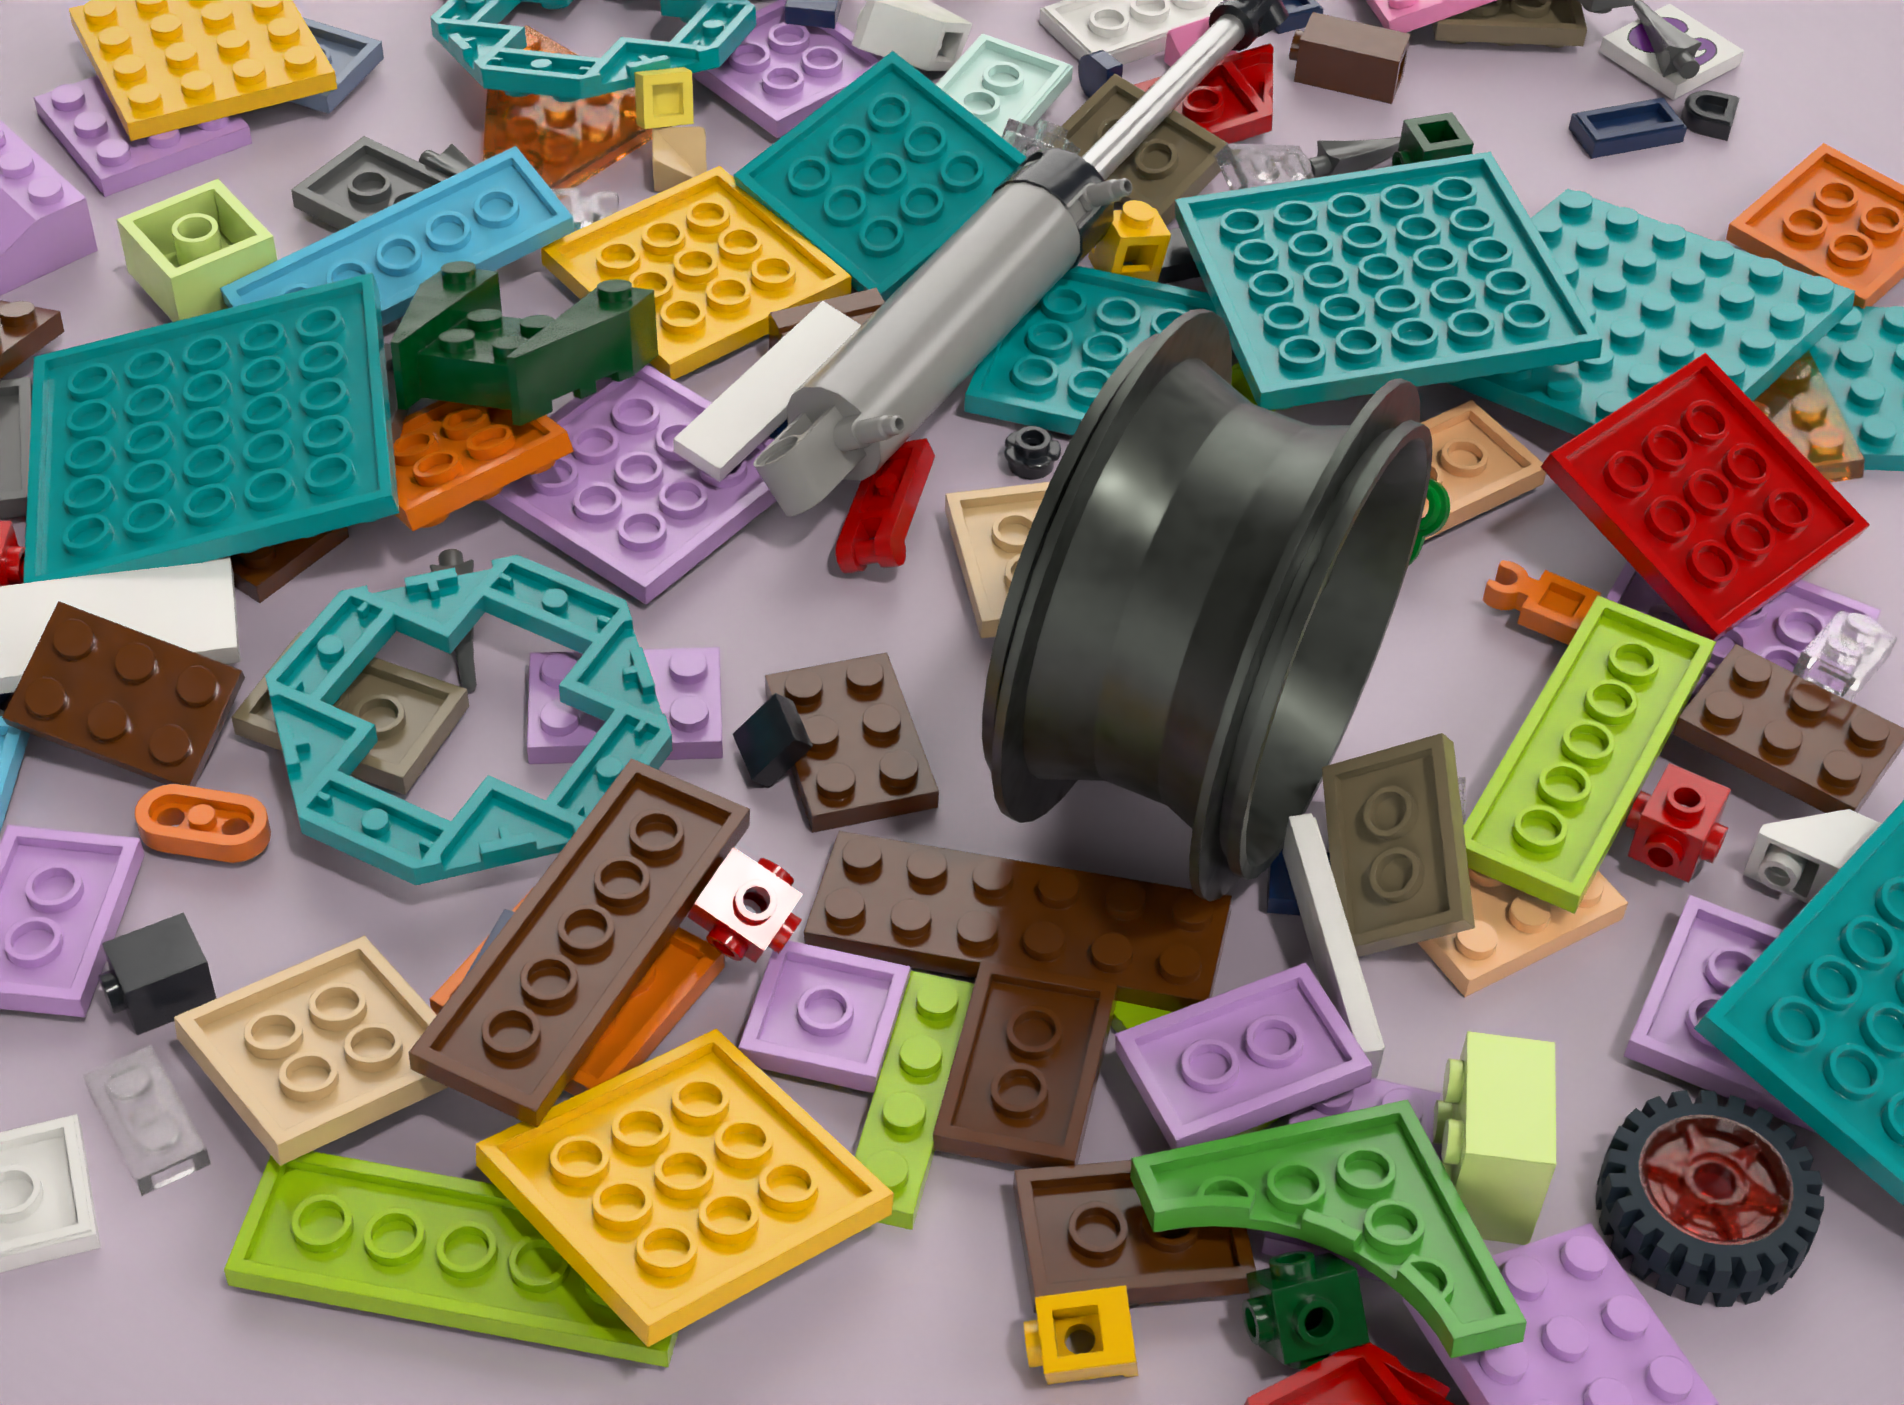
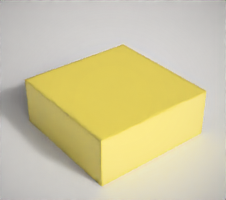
[634,67,694,129]

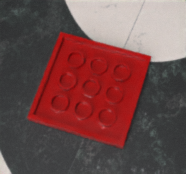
[1540,353,1870,641]

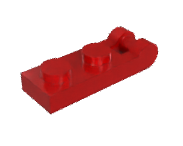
[836,438,935,574]

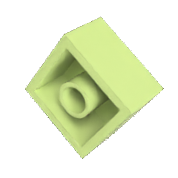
[116,179,277,322]
[1433,1031,1557,1245]

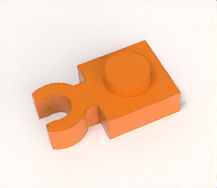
[1482,560,1602,645]

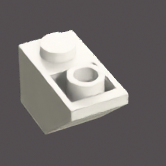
[851,0,973,71]
[1743,809,1882,903]

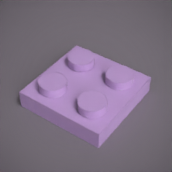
[738,940,910,1093]

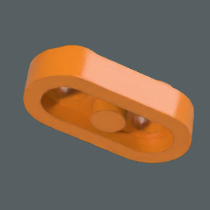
[135,784,271,863]

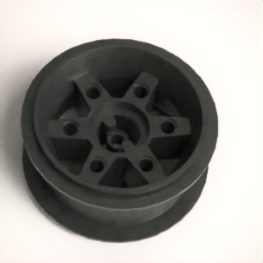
[982,309,1432,902]

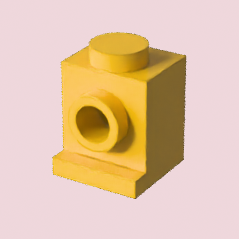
[1088,200,1171,282]
[1023,1285,1139,1385]

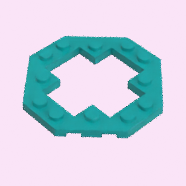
[430,0,757,102]
[265,555,673,885]

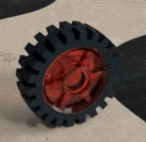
[1595,1090,1824,1307]

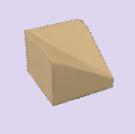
[652,126,707,192]

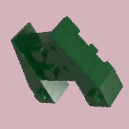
[390,261,658,426]

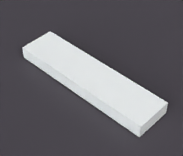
[673,301,861,482]
[1282,813,1385,1078]

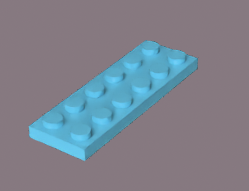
[220,146,575,326]

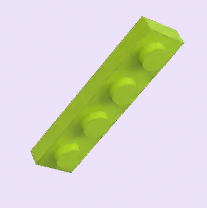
[855,970,974,1230]

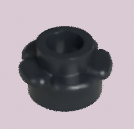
[1004,426,1061,480]

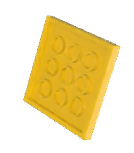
[68,0,337,141]
[541,166,851,380]
[475,1029,894,1347]

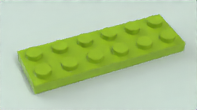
[1463,595,1716,914]
[224,1151,679,1368]

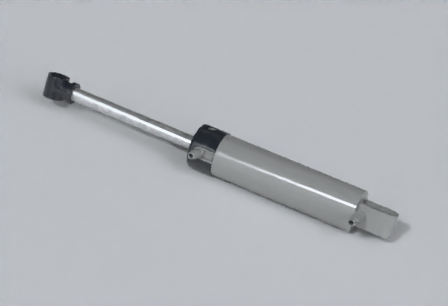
[753,0,1289,516]

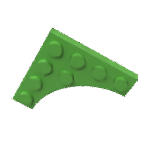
[1130,1099,1527,1358]

